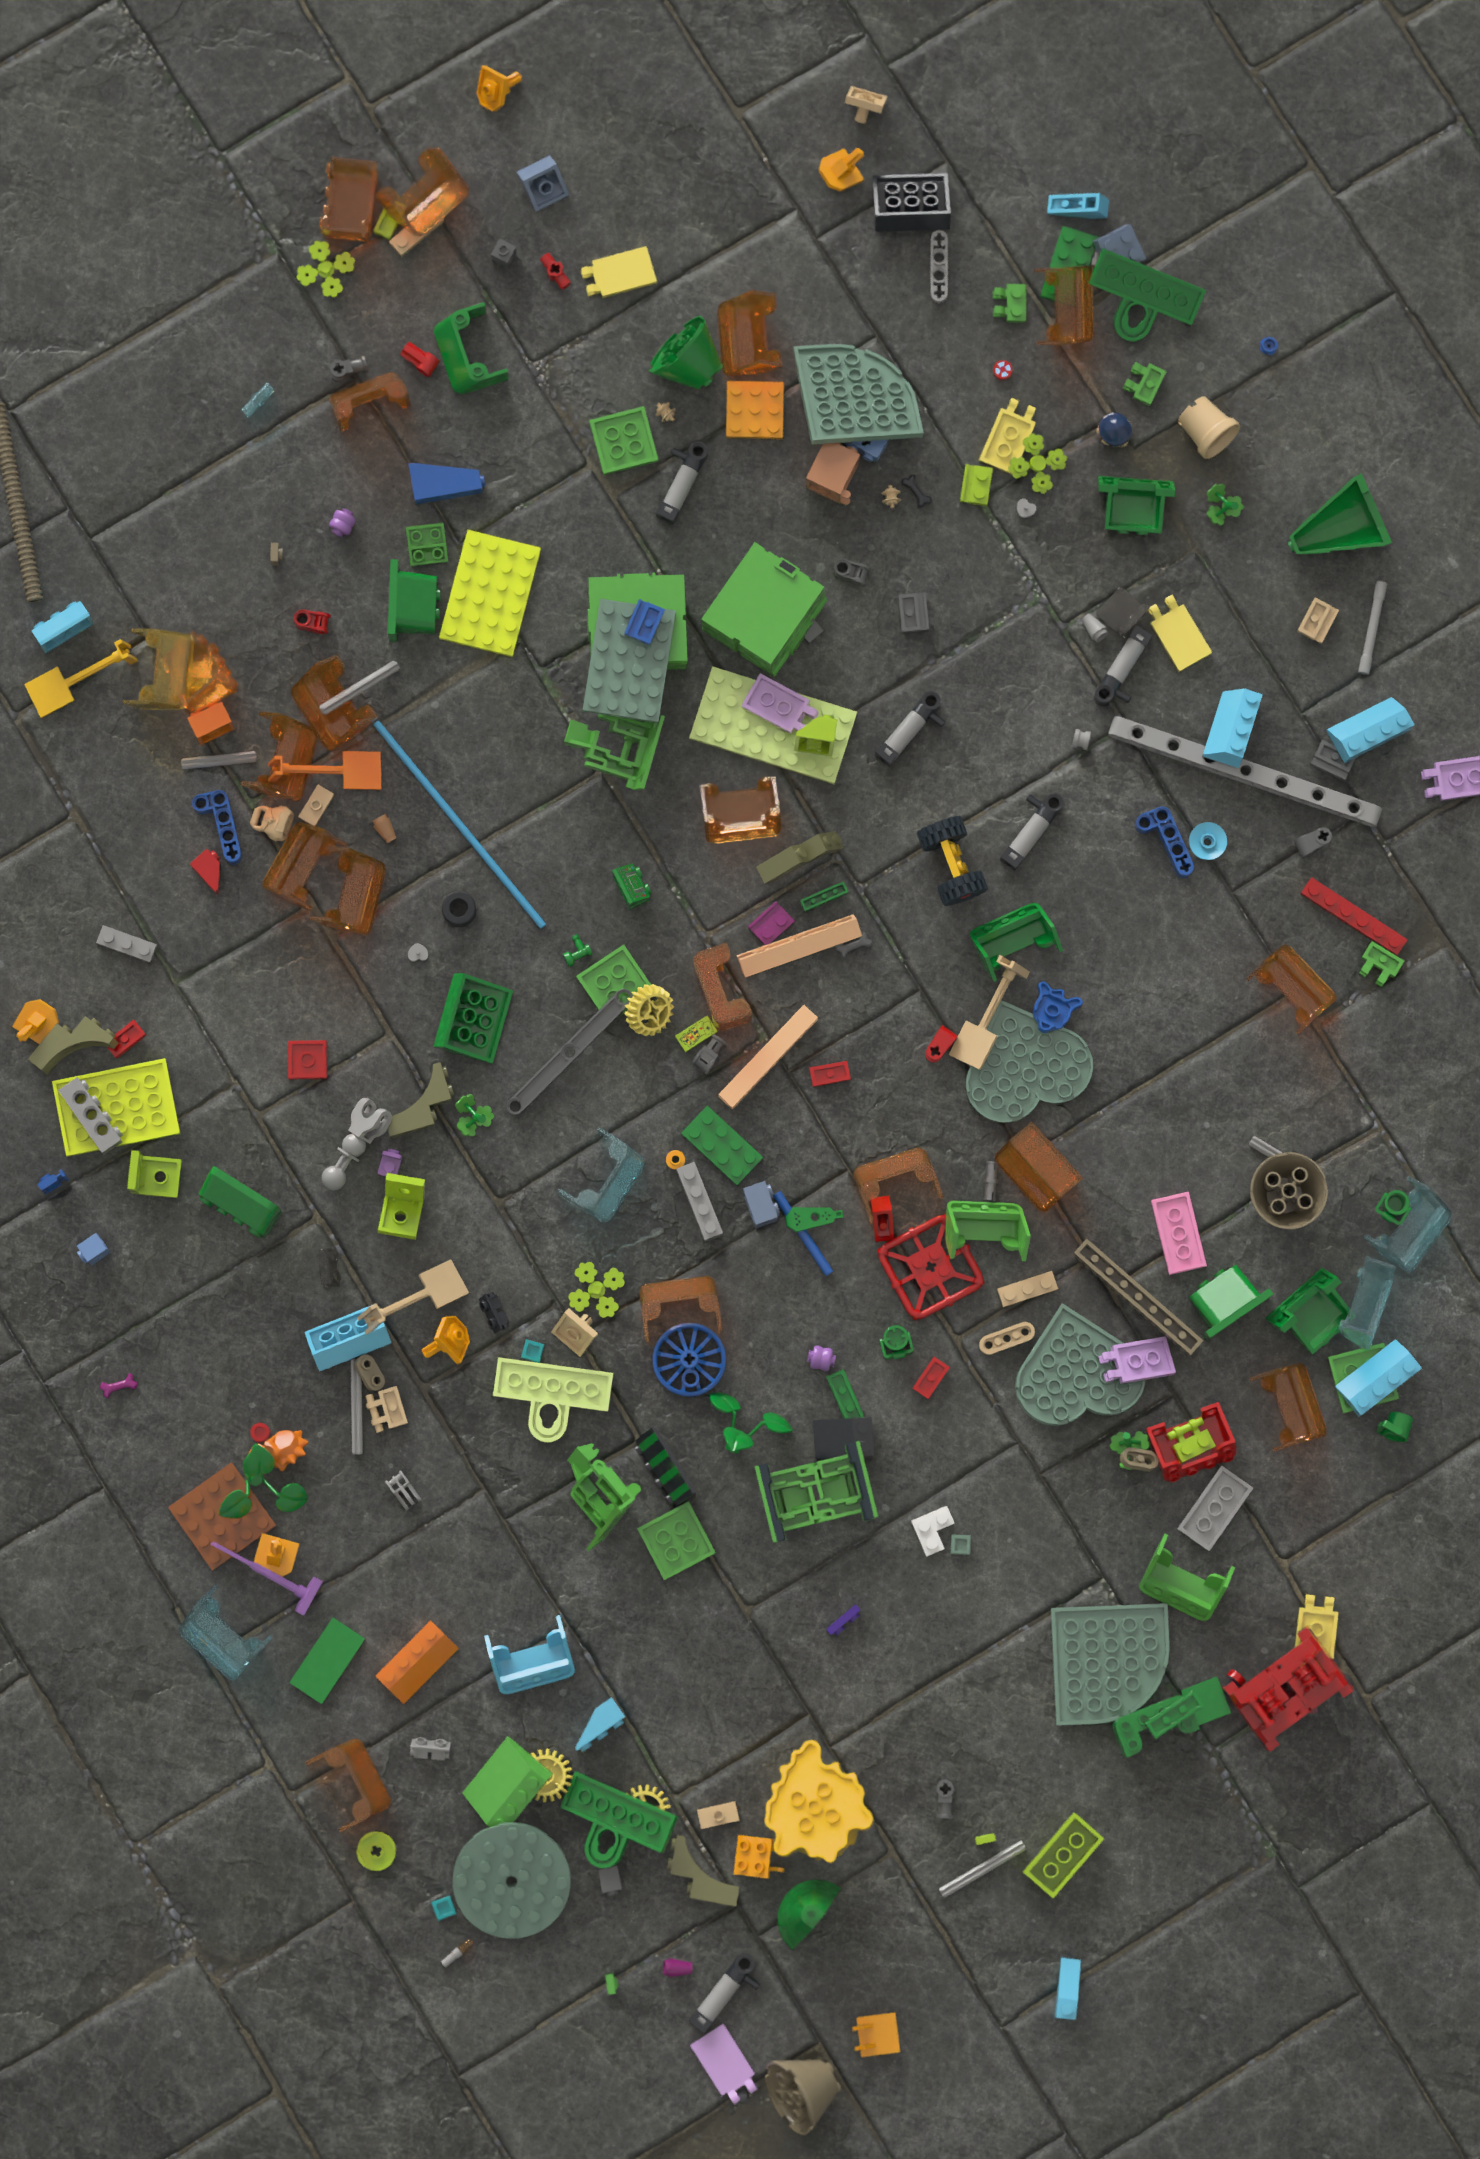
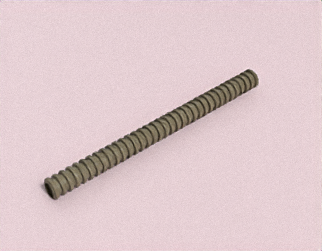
[0,402,43,603]

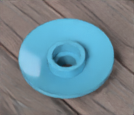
[1189,822,1227,860]

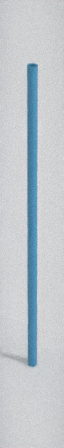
[373,720,546,929]

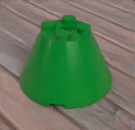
[649,316,723,390]

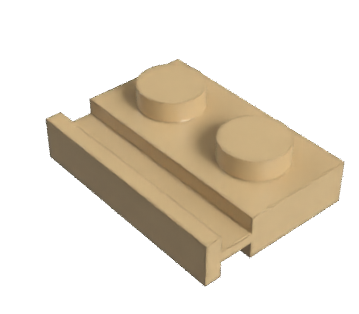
[1297,598,1339,644]

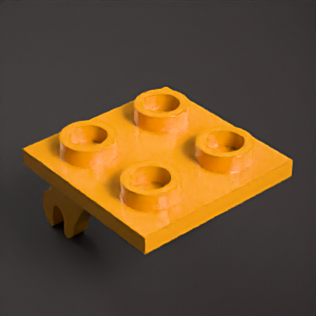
[734,1835,785,1878]
[852,2013,900,2057]

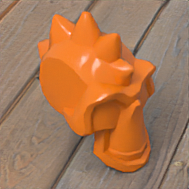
[249,1430,309,1471]

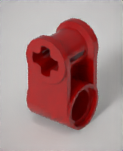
[294,609,331,635]
[925,1025,958,1063]

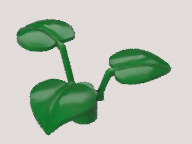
[708,1392,793,1453]
[218,1444,308,1519]

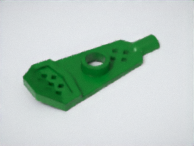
[785,1207,844,1232]

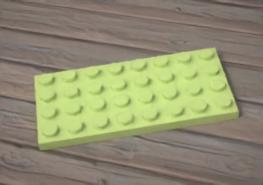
[689,666,857,784]

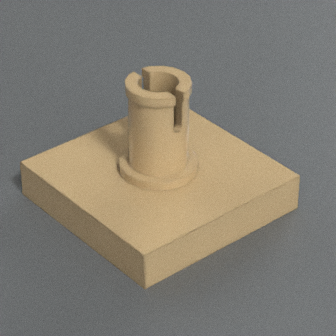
[845,86,887,123]
[551,1308,598,1357]

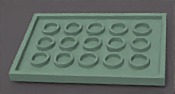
[582,599,676,723]

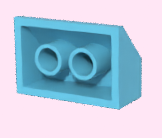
[32,601,94,654]

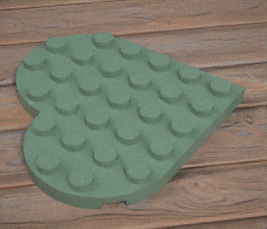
[966,1000,1093,1123]
[1015,1303,1145,1426]

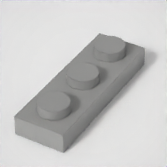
[96,925,157,963]

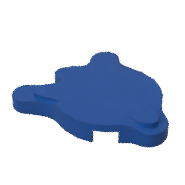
[1033,982,1083,1033]

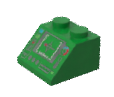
[612,863,652,910]

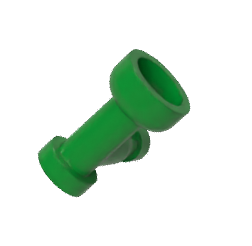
[563,934,592,967]

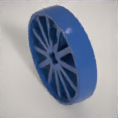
[653,1323,726,1397]

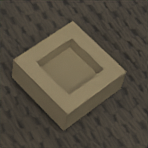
[270,543,283,566]

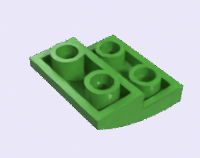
[406,522,448,566]

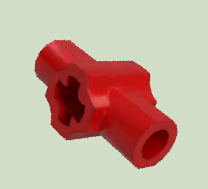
[540,253,571,290]

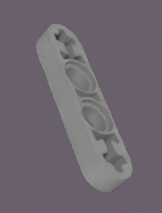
[930,230,948,304]

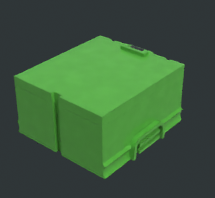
[701,542,827,677]
[587,573,687,670]

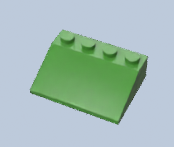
[463,1737,553,1827]

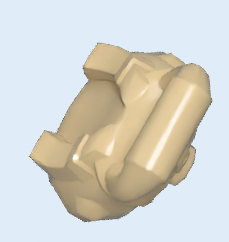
[250,805,294,841]

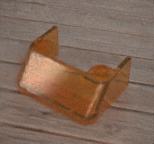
[1034,266,1094,345]
[240,712,318,801]
[262,822,348,911]
[309,846,386,935]
[1246,945,1337,1035]
[854,1148,943,1224]
[639,1276,722,1343]
[1249,1363,1327,1452]
[305,1739,391,1832]

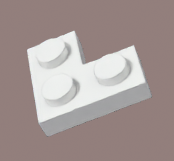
[911,1506,954,1557]

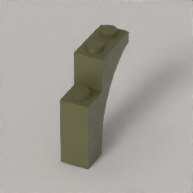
[756,831,844,884]
[28,1016,119,1075]
[388,1062,454,1139]
[667,1835,739,1906]

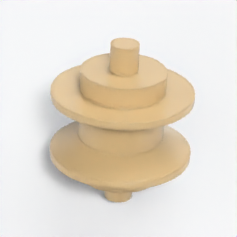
[656,402,676,422]
[882,485,901,508]

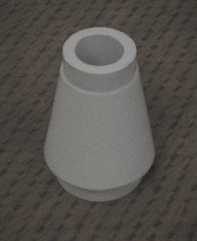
[1082,613,1108,642]

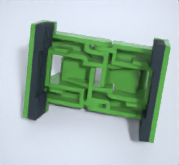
[755,1441,878,1543]

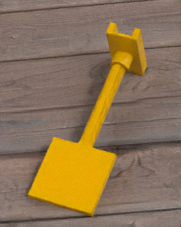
[24,639,138,718]

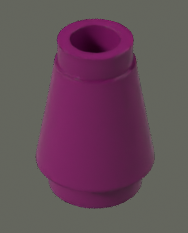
[663,1958,692,1977]

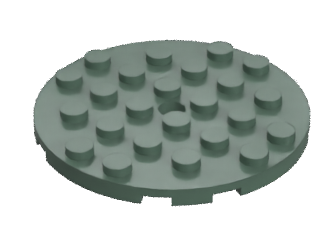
[453,1822,571,1939]

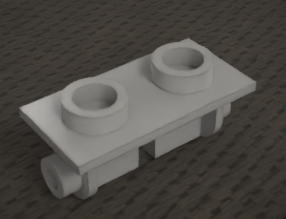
[410,1737,451,1761]

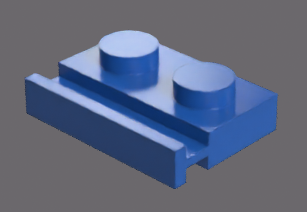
[624,599,665,645]
[38,1169,69,1195]

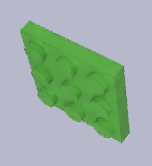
[589,406,658,475]
[576,945,651,1018]
[1327,1343,1399,1414]
[637,1501,716,1580]

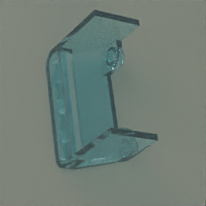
[558,1127,645,1222]
[1364,1176,1452,1273]
[1338,1256,1396,1351]
[179,1585,273,1680]

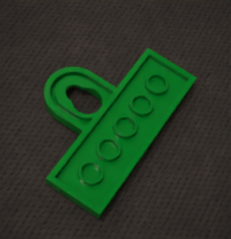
[1088,248,1206,341]
[560,1771,678,1868]

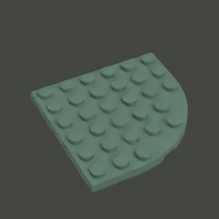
[793,344,924,444]
[1051,1604,1169,1725]

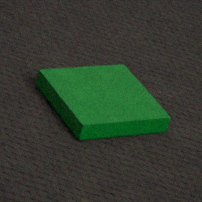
[1180,1677,1231,1725]

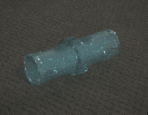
[241,382,275,418]

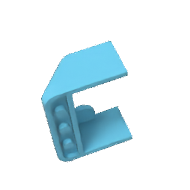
[484,1615,575,1694]

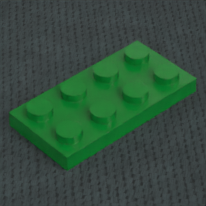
[1040,226,1098,308]
[681,1106,763,1186]

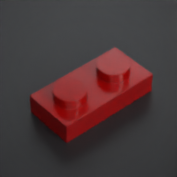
[107,1020,147,1059]
[809,1061,851,1087]
[912,1357,950,1399]

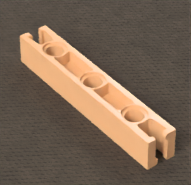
[737,914,862,977]
[718,1005,818,1110]

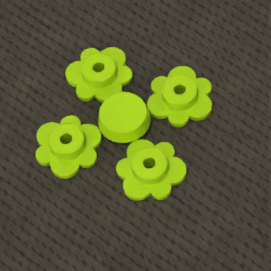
[297,241,355,297]
[1008,433,1067,494]
[569,1262,625,1318]

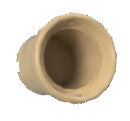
[1178,396,1240,459]

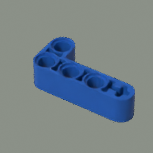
[192,790,242,865]
[1135,806,1194,878]

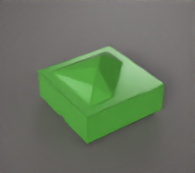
[605,1974,619,1995]

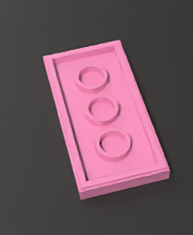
[1151,1192,1207,1275]

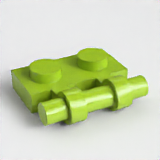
[1167,1417,1216,1463]

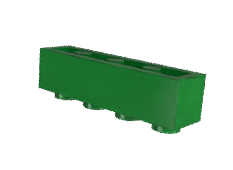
[800,881,848,913]

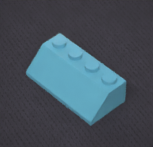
[1203,689,1263,768]
[1326,697,1414,763]
[305,1306,392,1371]
[1335,1339,1422,1417]

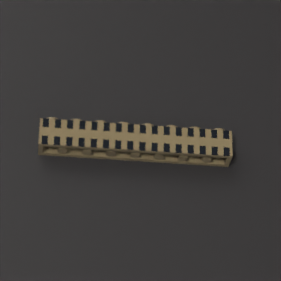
[1073,1239,1203,1357]

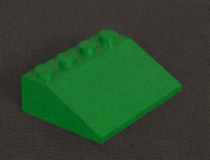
[433,973,513,1064]

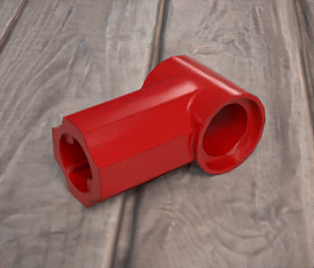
[400,341,440,377]

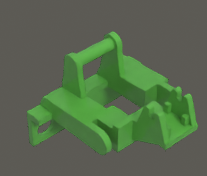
[564,714,665,791]
[567,1443,641,1551]

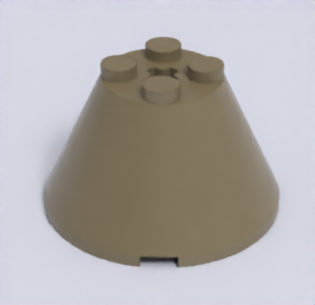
[1250,1152,1328,1229]
[765,2060,841,2135]

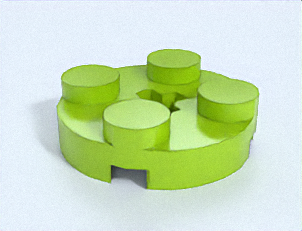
[357,1832,396,1871]

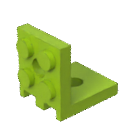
[127,1150,182,1198]
[378,1173,425,1240]

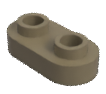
[354,1355,385,1391]
[1120,1447,1159,1471]

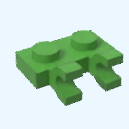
[993,284,1026,323]
[1122,362,1166,406]
[1358,941,1404,987]

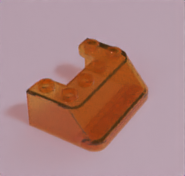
[375,147,469,236]
[717,290,782,376]
[291,655,378,751]

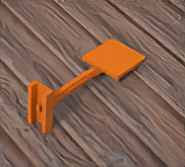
[268,751,381,790]

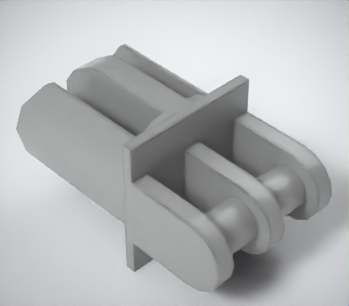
[385,1470,422,1511]

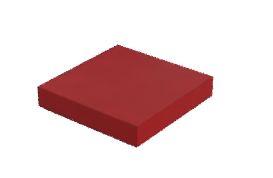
[288,1040,327,1080]

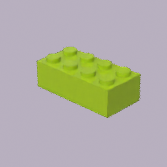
[1023,1813,1104,1898]

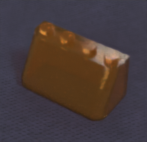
[995,1122,1083,1212]

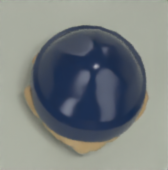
[1096,413,1132,447]

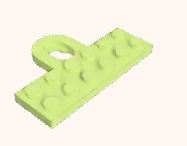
[493,1357,613,1442]

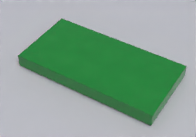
[289,1618,365,1704]

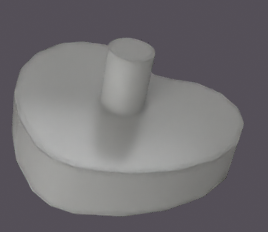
[1017,499,1036,518]
[408,943,428,962]

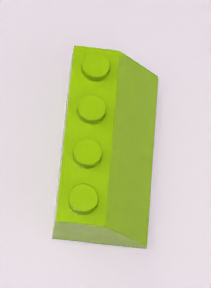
[794,715,837,757]

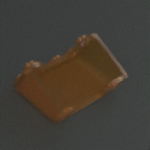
[159,631,239,713]

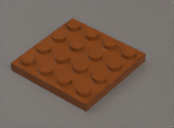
[168,1462,276,1571]

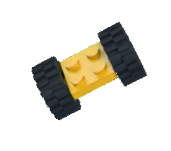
[916,816,988,906]

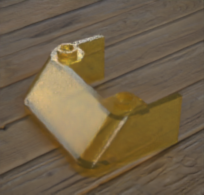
[123,629,194,710]

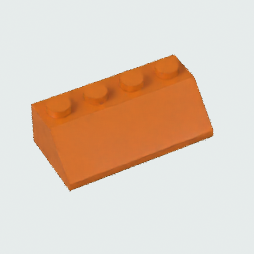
[376,1620,459,1704]

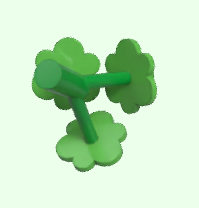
[1207,484,1244,526]
[455,1094,494,1137]
[1110,1431,1150,1470]

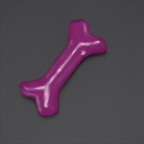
[100,1373,138,1398]

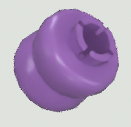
[329,508,356,537]
[807,1345,836,1372]

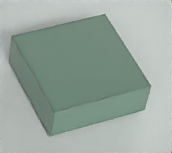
[950,1535,971,1555]

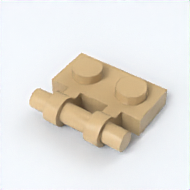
[365,1386,408,1433]

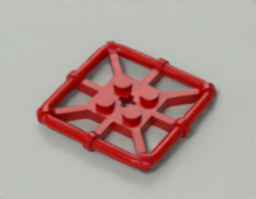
[877,1214,985,1321]

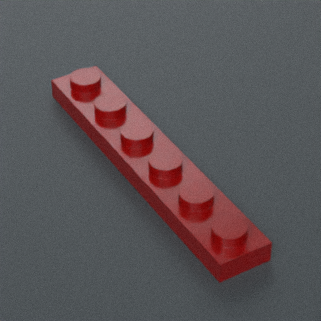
[1301,877,1408,956]

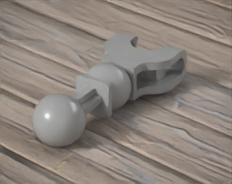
[321,1098,392,1190]

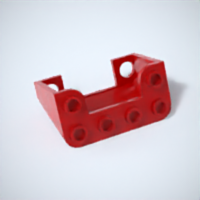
[1146,1402,1237,1483]

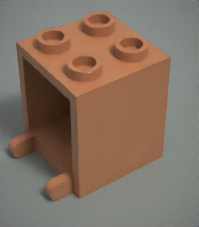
[805,443,860,505]

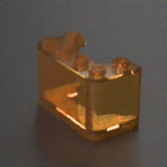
[319,157,378,243]
[693,942,752,1031]

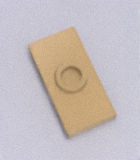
[298,785,334,827]
[697,1801,739,1829]

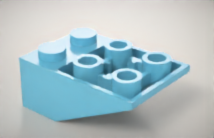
[575,1697,625,1752]

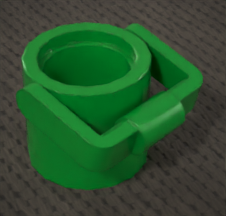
[1375,1190,1411,1225]
[879,1325,914,1360]
[1376,1412,1413,1443]

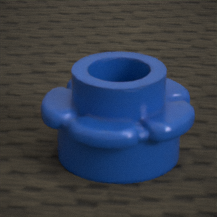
[1260,337,1278,355]

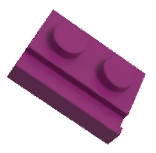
[748,901,795,945]

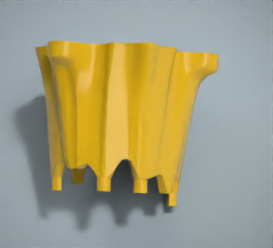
[765,1740,873,1863]

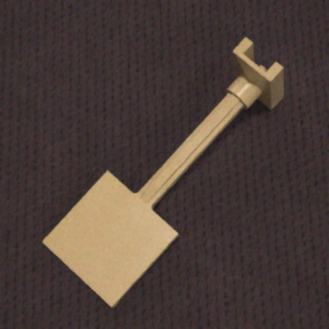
[949,955,1030,1070]
[357,1259,469,1334]

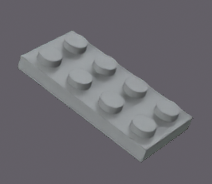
[1177,1466,1253,1552]

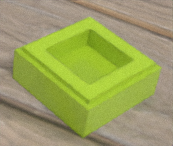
[974,1833,996,1845]

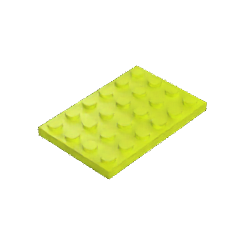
[439,530,541,657]
[52,1058,180,1157]

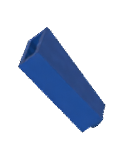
[408,463,485,504]

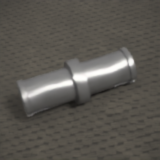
[983,1161,999,1201]

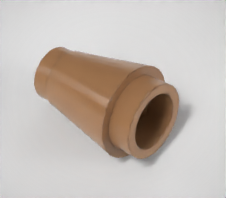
[372,814,396,843]

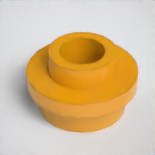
[666,1150,685,1170]

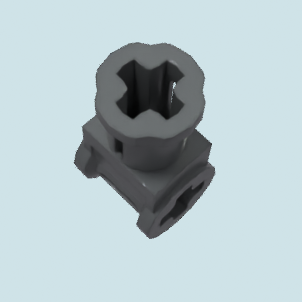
[330,356,368,381]
[691,1034,727,1074]
[936,1779,954,1819]

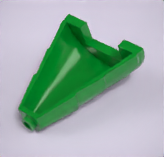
[1288,473,1392,554]
[777,1880,841,1950]

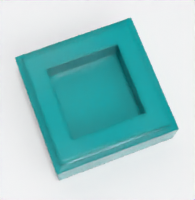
[521,1339,545,1363]
[431,1895,457,1921]

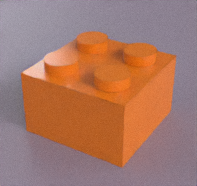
[187,701,235,746]

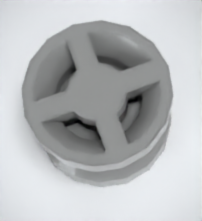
[1072,729,1091,750]

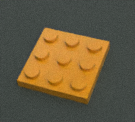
[726,381,784,439]

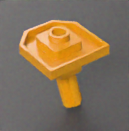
[477,66,522,111]
[819,148,864,192]
[12,999,59,1044]
[422,1316,470,1364]
[254,1533,300,1577]

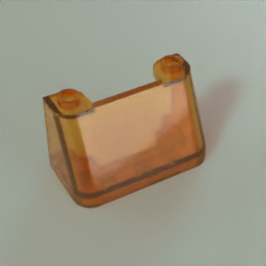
[329,372,411,432]
[699,776,781,843]

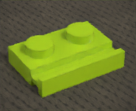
[960,464,993,506]

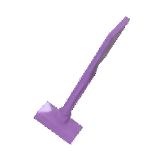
[211,1541,323,1616]

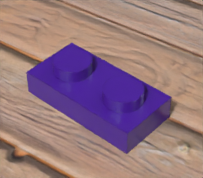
[826,1604,860,1636]

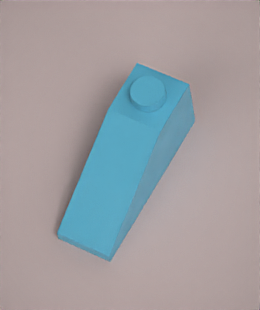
[1047,193,1109,219]
[1054,1958,1081,2020]

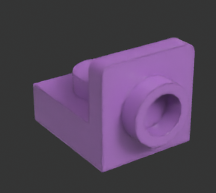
[377,1149,402,1177]

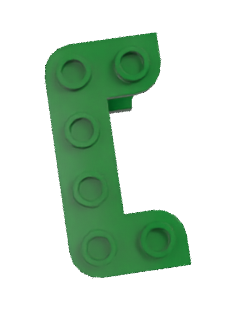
[1112,1695,1200,1758]

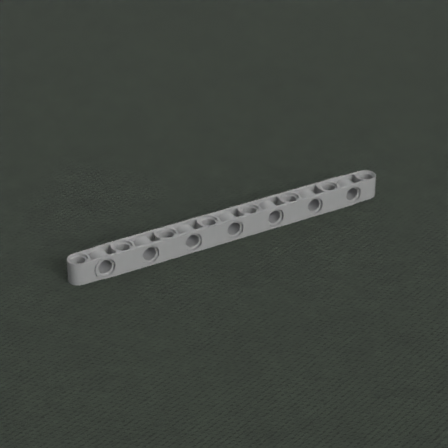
[1108,716,1382,827]

